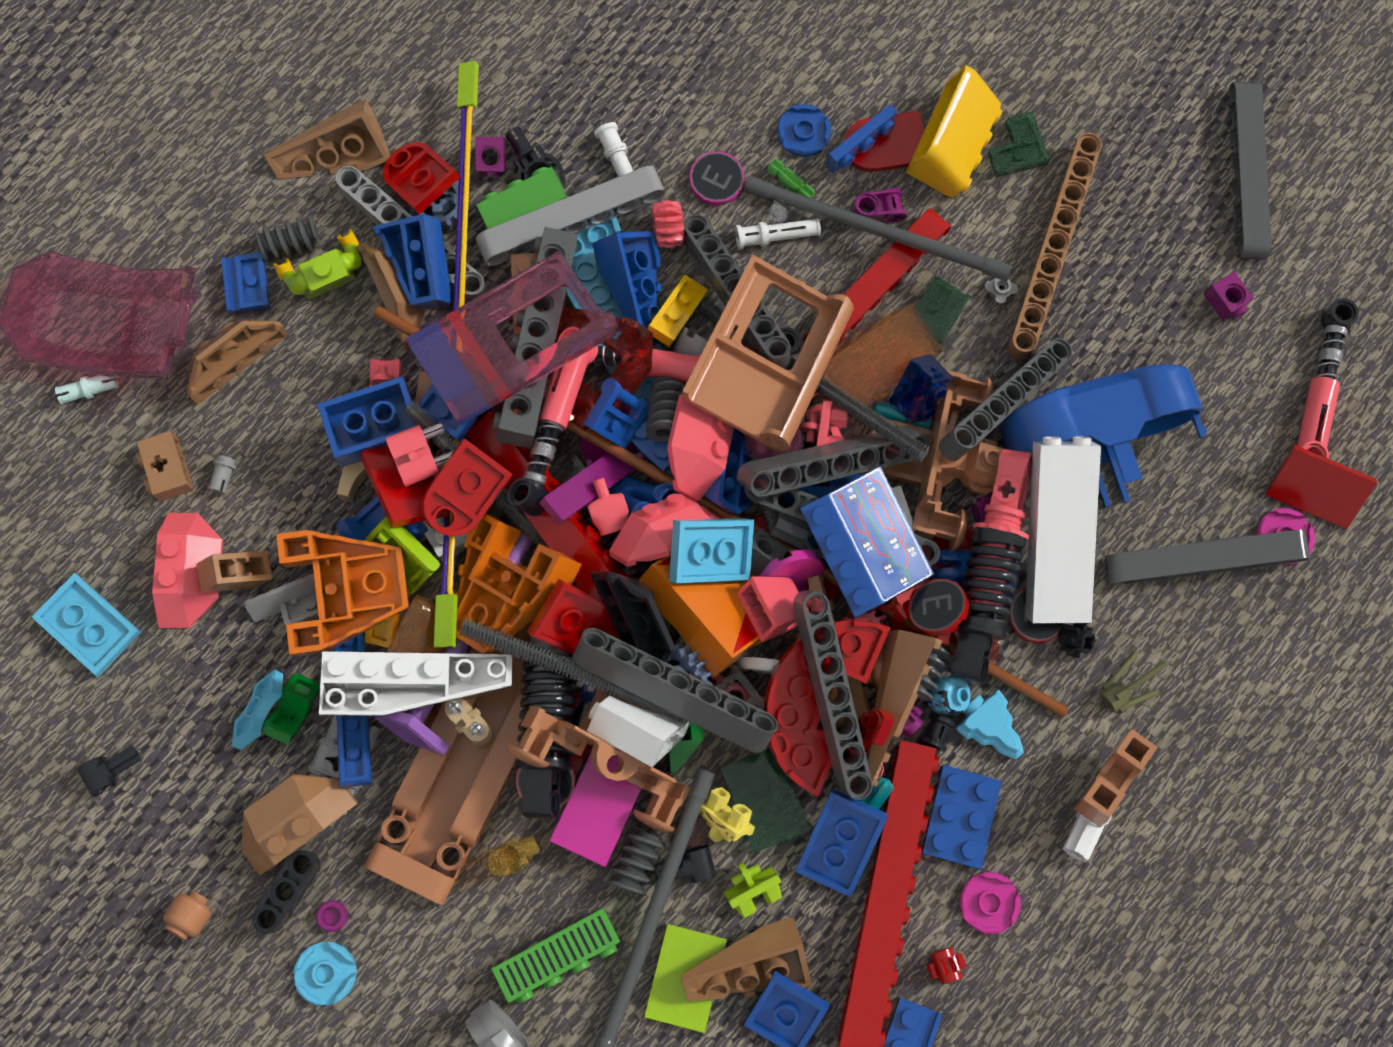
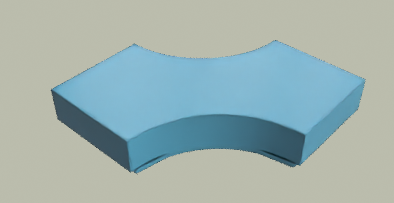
[232,669,283,750]

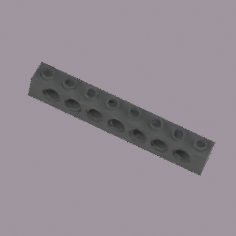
[492,227,578,449]

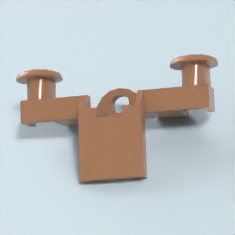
[506,687,690,833]

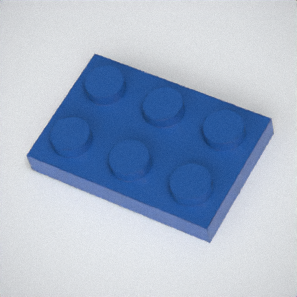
[921,765,1002,870]
[795,789,888,897]

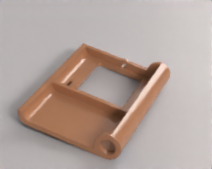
[682,254,854,451]

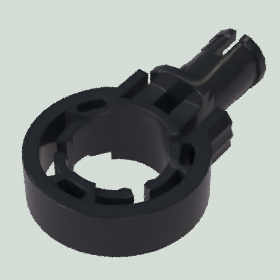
[505,127,566,187]

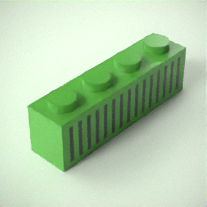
[491,908,621,1005]

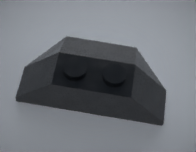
[590,571,676,663]

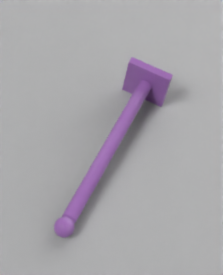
[373,529,533,755]

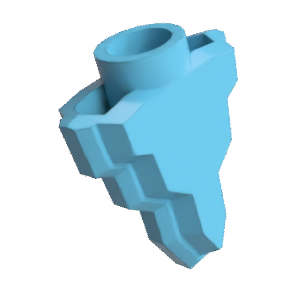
[955,690,1024,760]

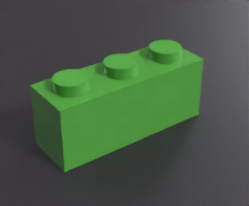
[476,167,568,229]

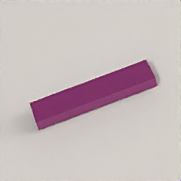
[539,453,635,526]

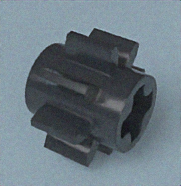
[1058,623,1096,659]

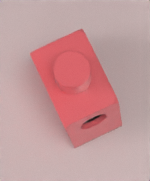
[737,576,812,642]

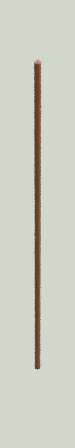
[373,305,1068,718]

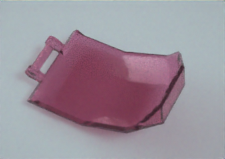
[0,251,198,379]

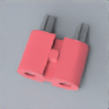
[385,423,453,487]

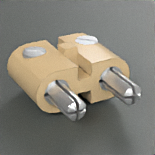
[444,698,492,746]

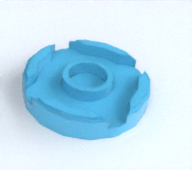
[294,942,357,1005]

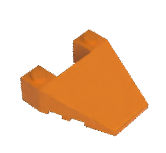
[453,513,582,654]
[276,530,409,657]

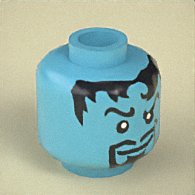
[927,676,971,715]

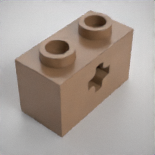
[136,431,194,502]
[196,551,272,593]

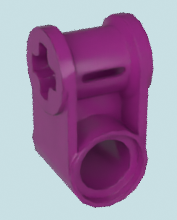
[851,188,907,224]

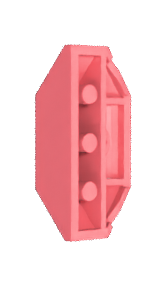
[667,394,734,502]
[609,493,722,567]
[152,513,223,629]

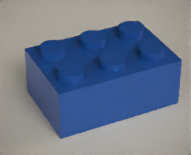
[317,376,416,468]

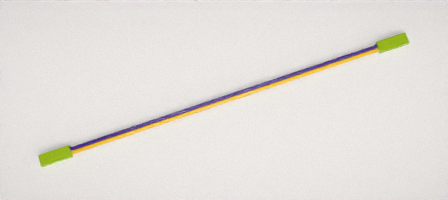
[434,61,479,649]

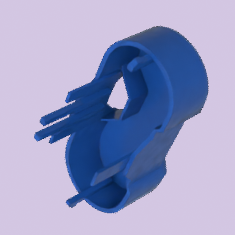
[999,364,1207,508]

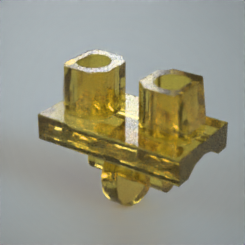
[487,835,540,877]

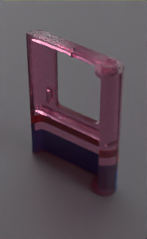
[405,251,619,426]

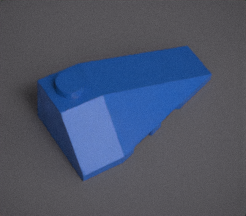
[592,231,662,346]

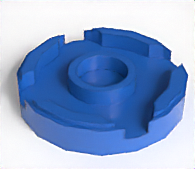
[777,104,832,157]

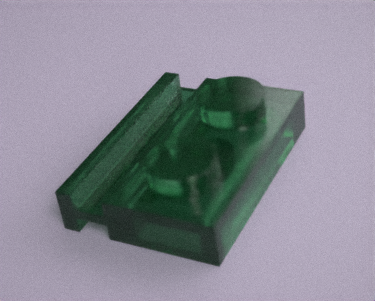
[907,276,971,345]

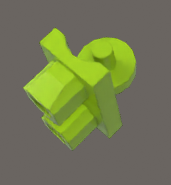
[723,862,782,918]

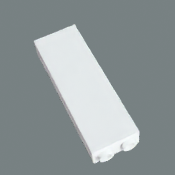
[1025,436,1101,623]

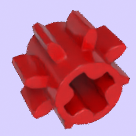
[926,947,967,985]

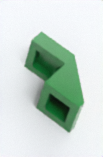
[261,673,320,745]
[666,723,704,773]

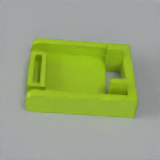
[364,517,440,596]

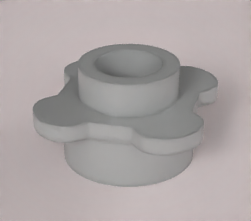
[984,278,1018,304]

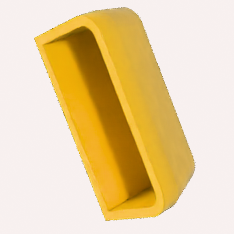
[906,64,1002,198]

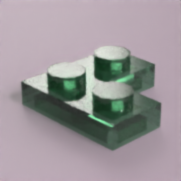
[987,111,1050,177]

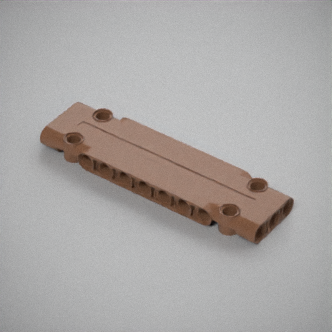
[364,619,534,905]

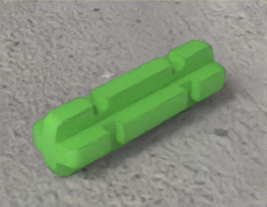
[767,159,815,198]

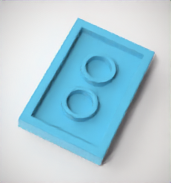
[669,519,754,583]
[32,573,142,677]

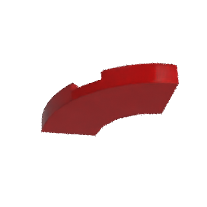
[858,708,894,753]

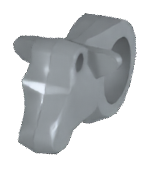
[465,999,531,1047]

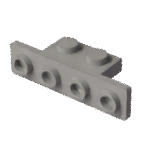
[244,572,319,627]

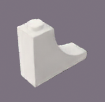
[587,696,689,767]

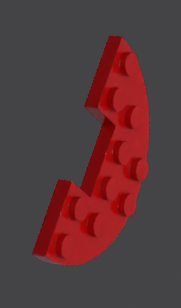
[763,620,890,797]

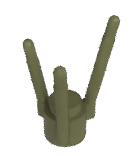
[1100,651,1169,713]

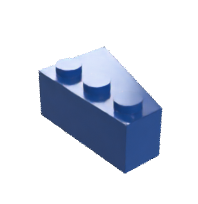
[373,214,453,309]

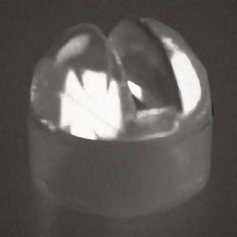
[765,201,788,225]

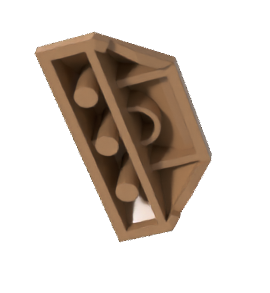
[357,243,426,351]
[187,319,289,405]
[242,774,358,875]

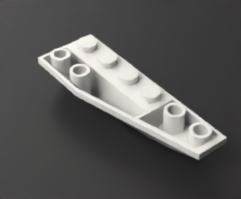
[319,652,512,716]

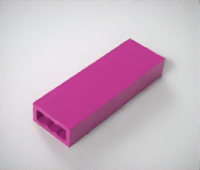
[550,708,664,867]

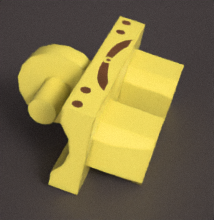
[699,787,755,842]

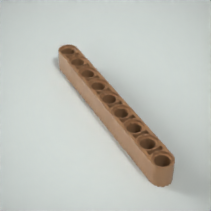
[1007,133,1102,360]

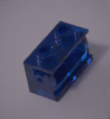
[888,354,953,425]

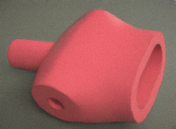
[587,478,629,536]

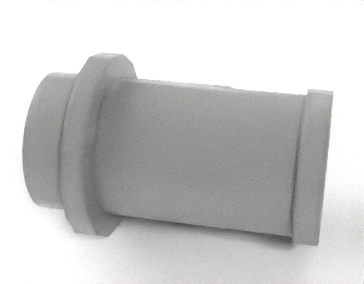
[207,455,237,494]

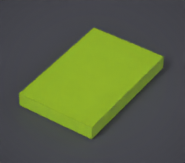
[644,924,727,1033]

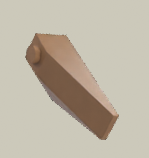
[264,100,390,179]
[681,917,812,1001]

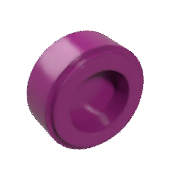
[316,900,349,932]

